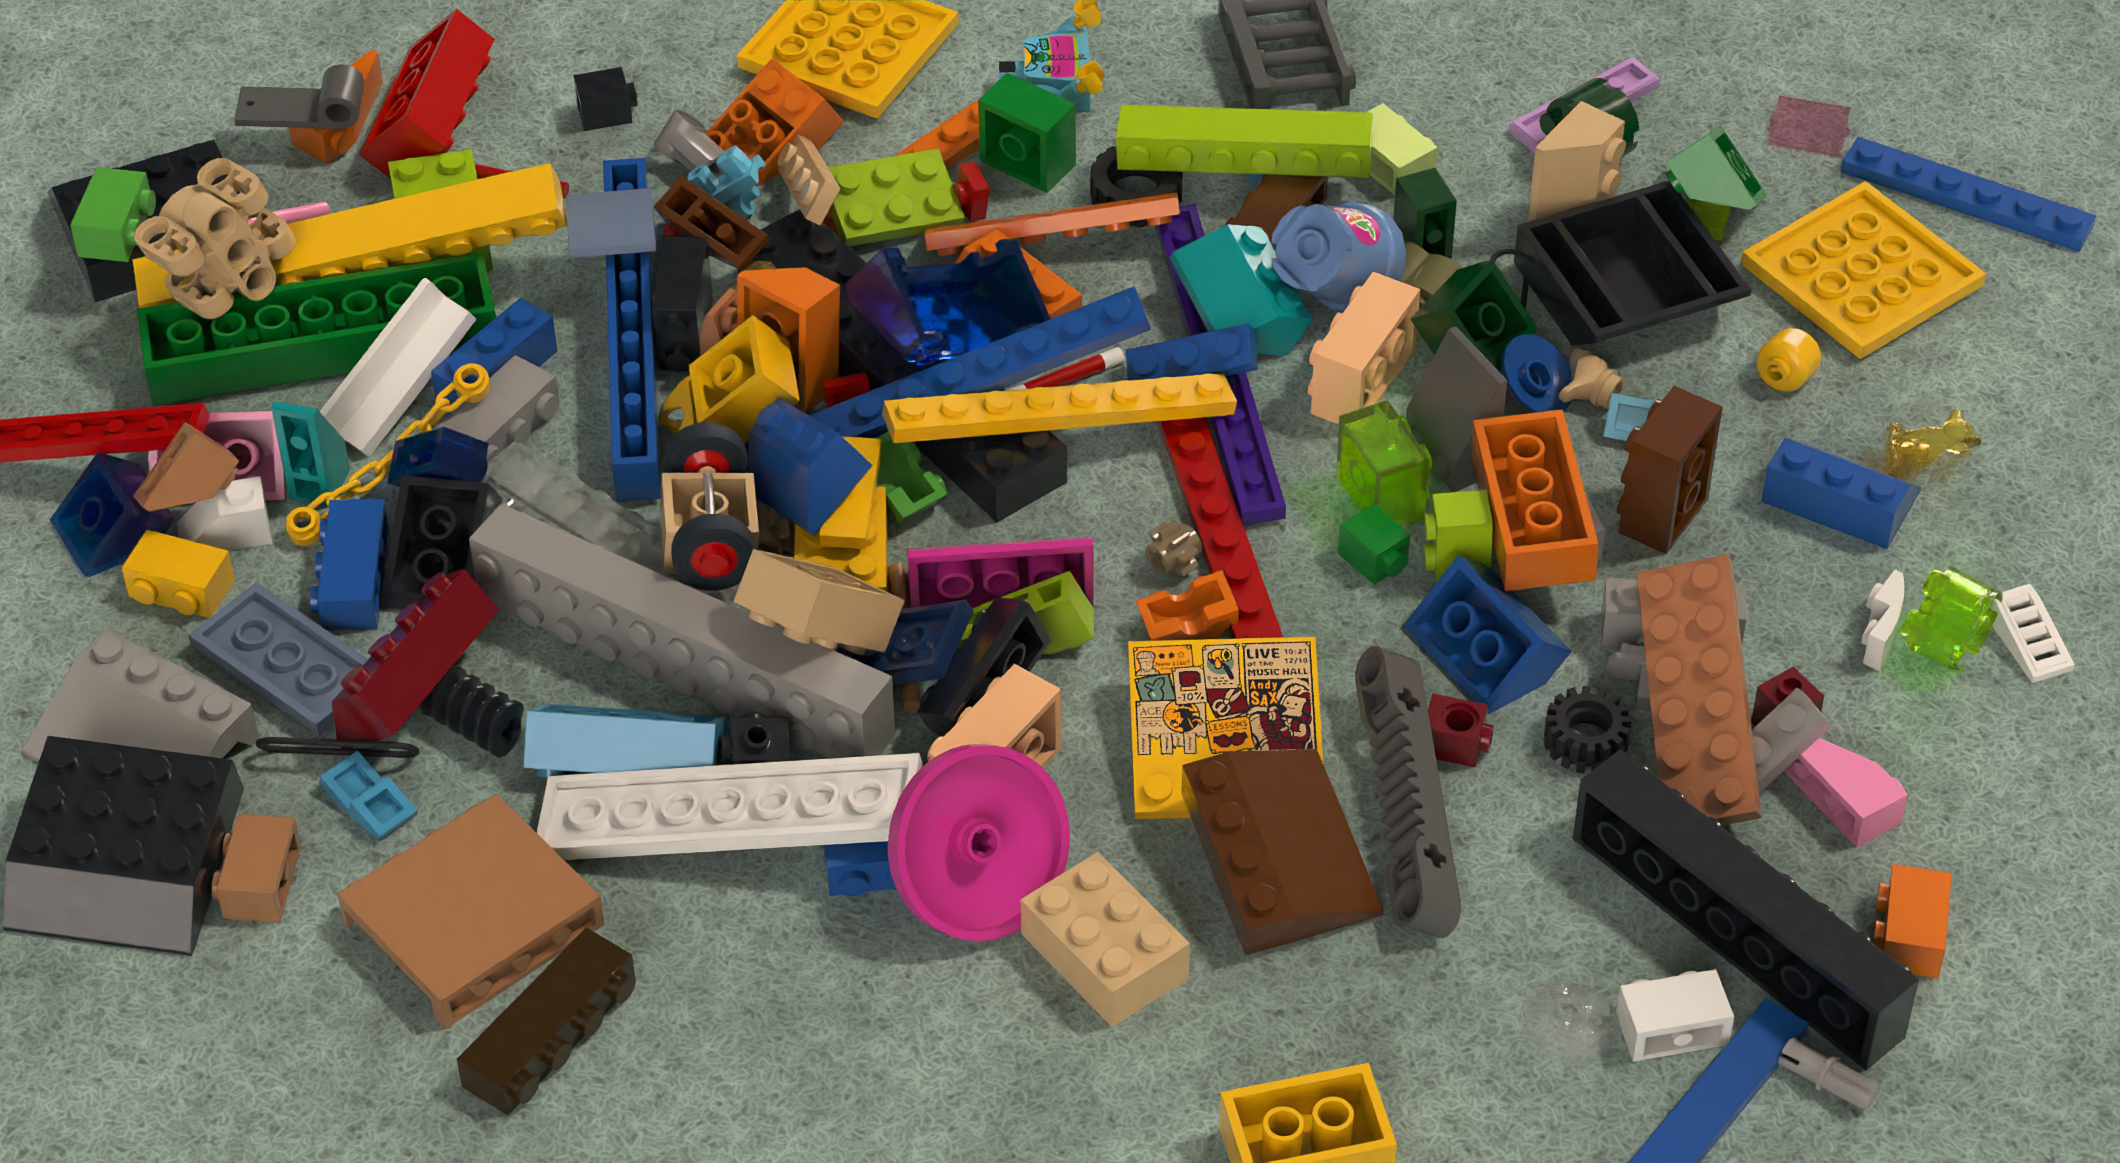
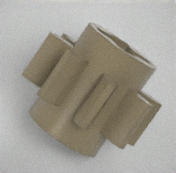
[757,508,791,555]
[1145,520,1202,578]

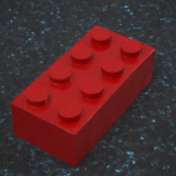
[359,9,495,179]

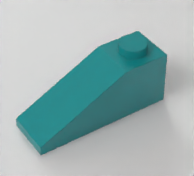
[271,401,350,506]

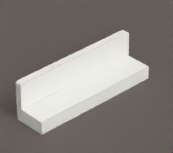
[320,278,477,457]

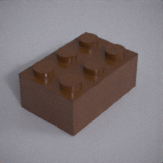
[1616,386,1723,554]

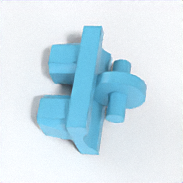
[687,145,766,219]

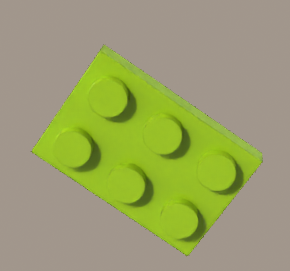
[828,149,965,247]

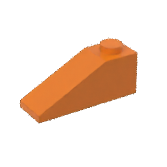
[289,49,383,164]

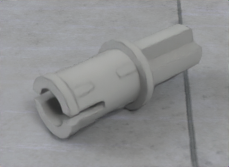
[1778,1037,1878,1109]

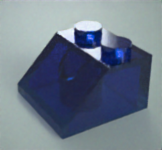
[50,452,175,577]

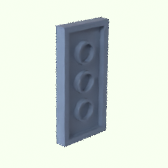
[188,582,368,737]

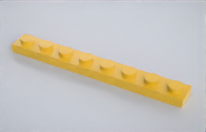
[882,373,1237,443]

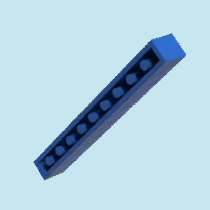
[603,158,661,502]

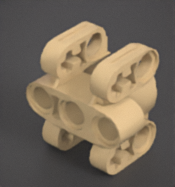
[134,158,296,319]

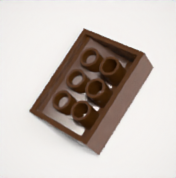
[1181,749,1384,955]

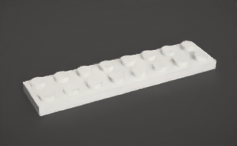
[536,753,923,860]

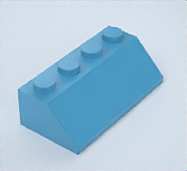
[523,703,730,778]

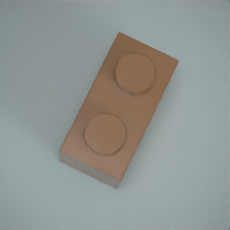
[212,814,301,922]

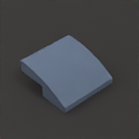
[566,188,656,258]

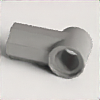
[653,109,724,178]

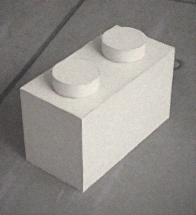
[1616,969,1734,1062]

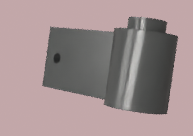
[234,64,364,129]

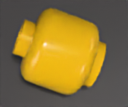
[1756,328,1821,392]

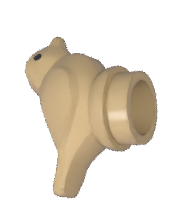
[1559,348,1625,410]

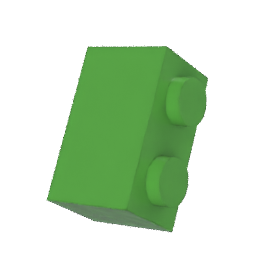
[70,167,156,262]

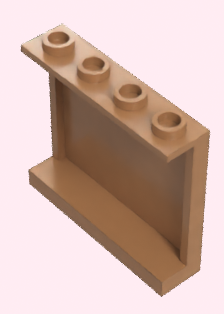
[337,794,605,1029]

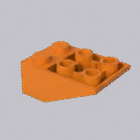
[705,58,844,187]

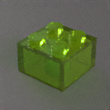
[1336,400,1432,527]

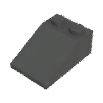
[1403,326,1507,492]

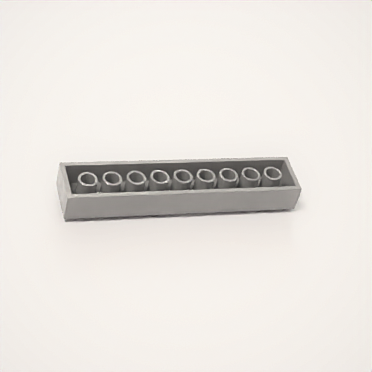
[469,504,895,759]

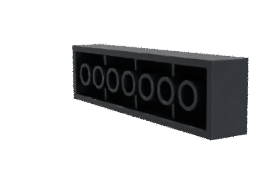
[1573,749,1919,1070]

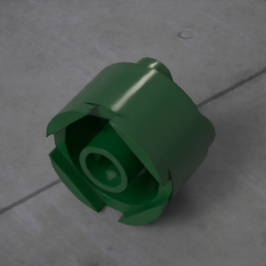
[1539,78,1639,158]

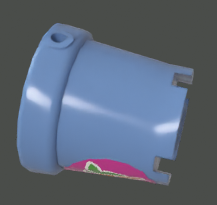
[1271,201,1407,313]

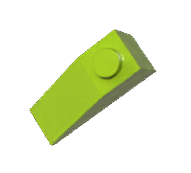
[958,571,1094,654]

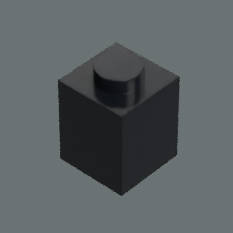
[573,67,638,131]

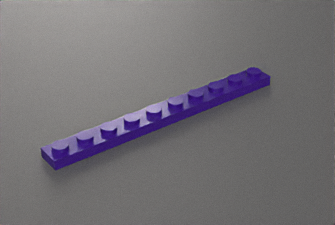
[1155,204,1286,525]

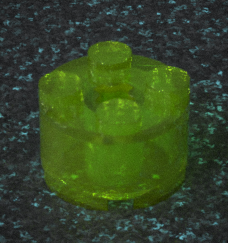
[1900,566,2003,674]

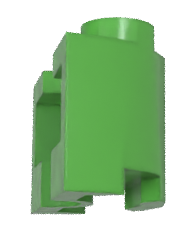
[876,432,947,524]

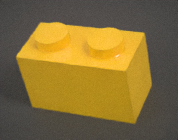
[122,530,235,618]

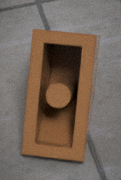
[133,422,239,512]

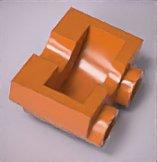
[1135,570,1239,641]

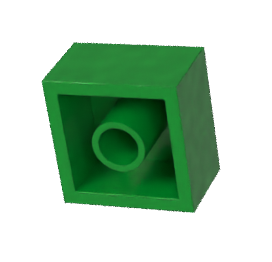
[978,73,1076,193]

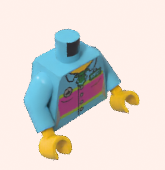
[999,0,1105,111]

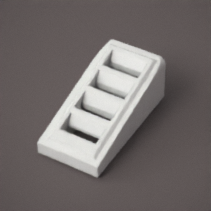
[1987,584,2075,683]

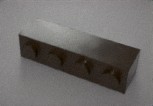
[457,927,636,1116]

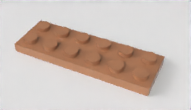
[1637,554,1762,825]

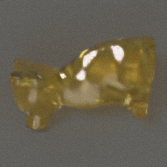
[1885,409,1981,476]

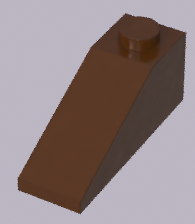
[654,175,770,271]

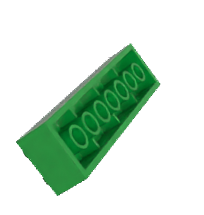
[137,252,496,406]

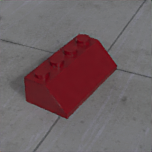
[332,569,499,749]

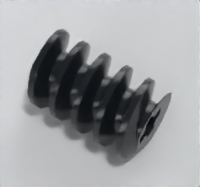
[420,666,524,758]

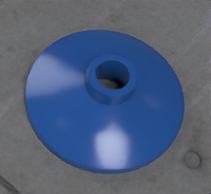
[1501,334,1572,413]

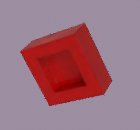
[953,162,990,223]
[822,373,870,408]

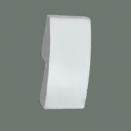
[1861,570,1904,671]

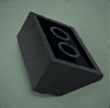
[917,598,1051,737]

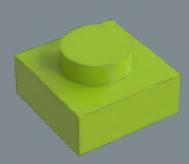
[1687,198,1731,241]

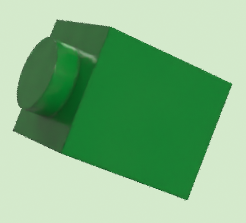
[1338,503,1410,585]

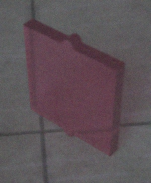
[1769,96,1851,156]

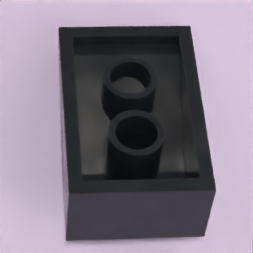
[379,475,503,610]

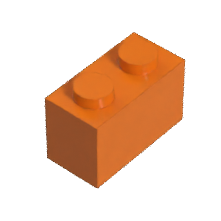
[1872,864,1952,978]

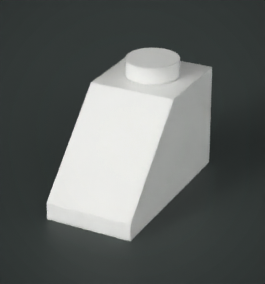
[177,476,273,551]

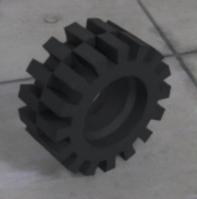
[1544,686,1632,774]

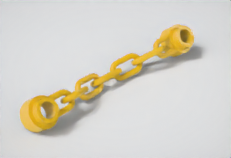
[285,363,491,546]

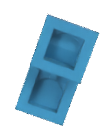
[319,751,418,840]

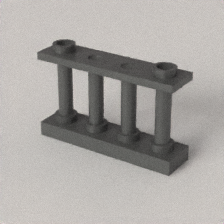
[1218,0,1356,109]

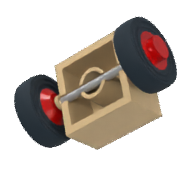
[660,422,759,591]

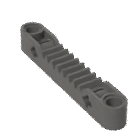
[1355,646,1461,938]

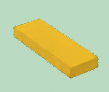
[819,436,882,549]

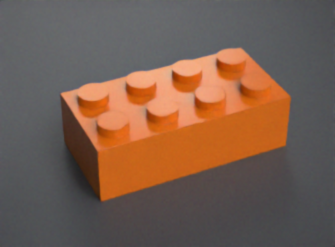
[1472,409,1599,591]

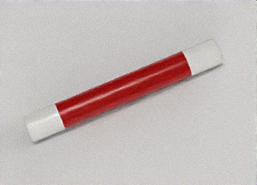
[1006,347,1125,391]

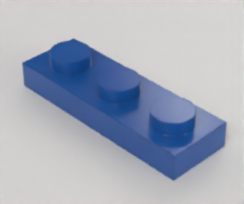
[1126,323,1258,381]

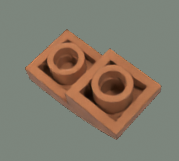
[700,288,738,355]

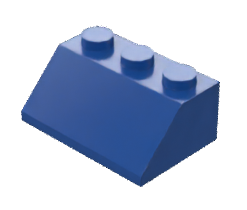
[749,397,873,536]
[1761,438,1921,549]
[1403,555,1572,714]

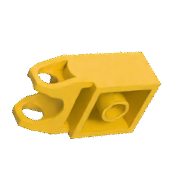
[658,315,800,465]

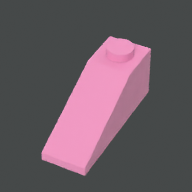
[1784,738,1908,847]

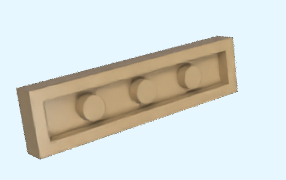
[777,134,840,226]

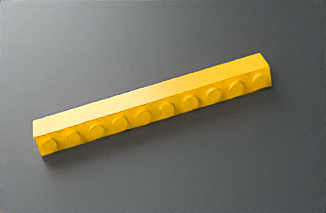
[133,163,567,308]

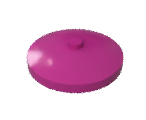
[888,744,1070,941]

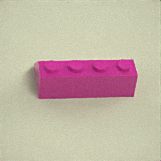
[906,536,1094,608]

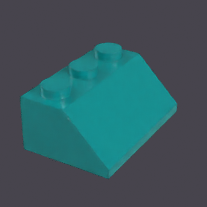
[1169,224,1312,355]

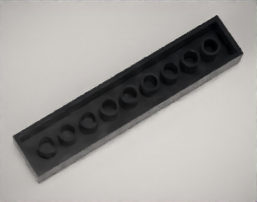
[737,209,1067,523]

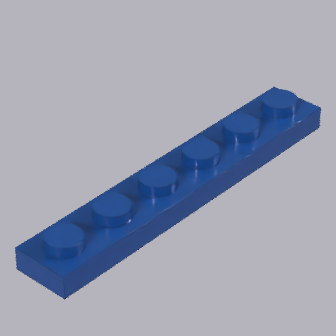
[1841,137,2096,252]

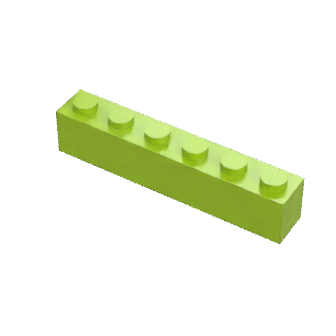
[1116,105,1373,178]

